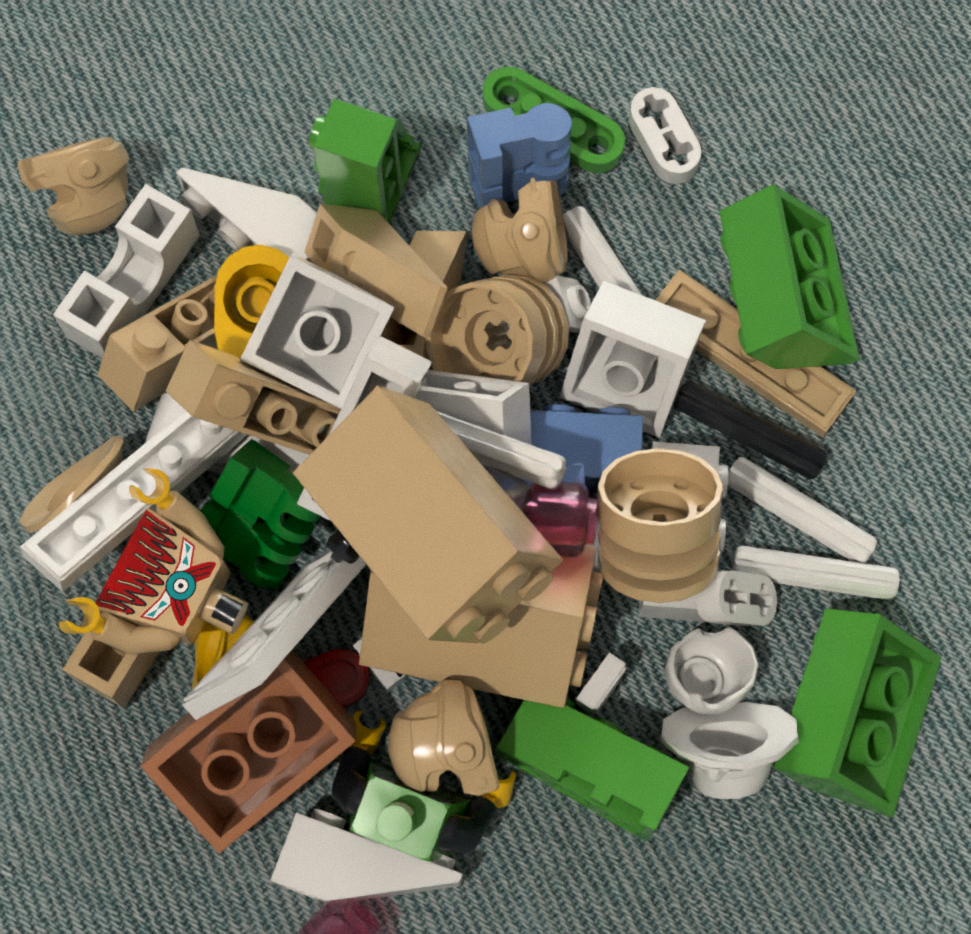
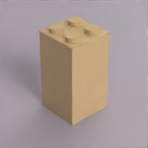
[293,385,563,644]
[359,537,603,708]

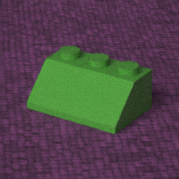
[719,184,860,369]
[773,608,941,818]

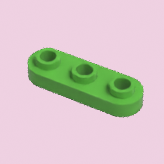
[482,67,625,173]

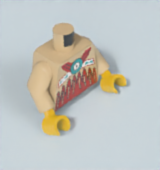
[59,468,248,655]

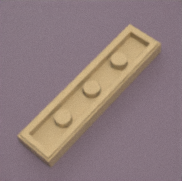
[655,270,856,438]

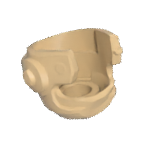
[18,137,129,235]
[472,178,568,284]
[388,680,500,796]

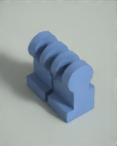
[467,103,572,209]

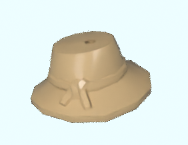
[19,436,124,533]

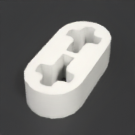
[629,87,701,184]
[695,570,777,626]

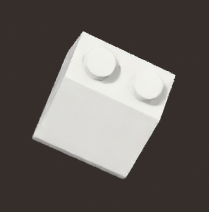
[240,253,394,409]
[559,281,706,438]

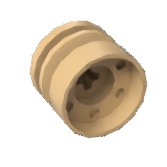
[426,274,569,386]
[598,448,723,603]

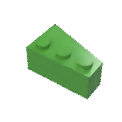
[309,98,422,224]
[496,697,690,842]

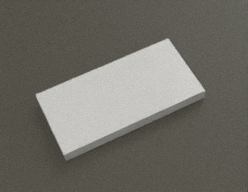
[182,550,366,720]

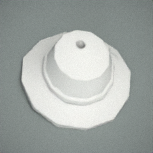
[660,702,799,799]

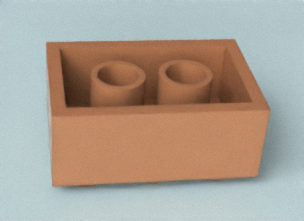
[140,650,356,854]

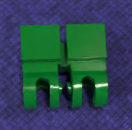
[200,439,322,588]

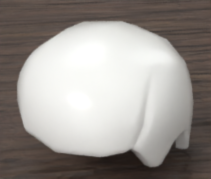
[664,627,759,715]

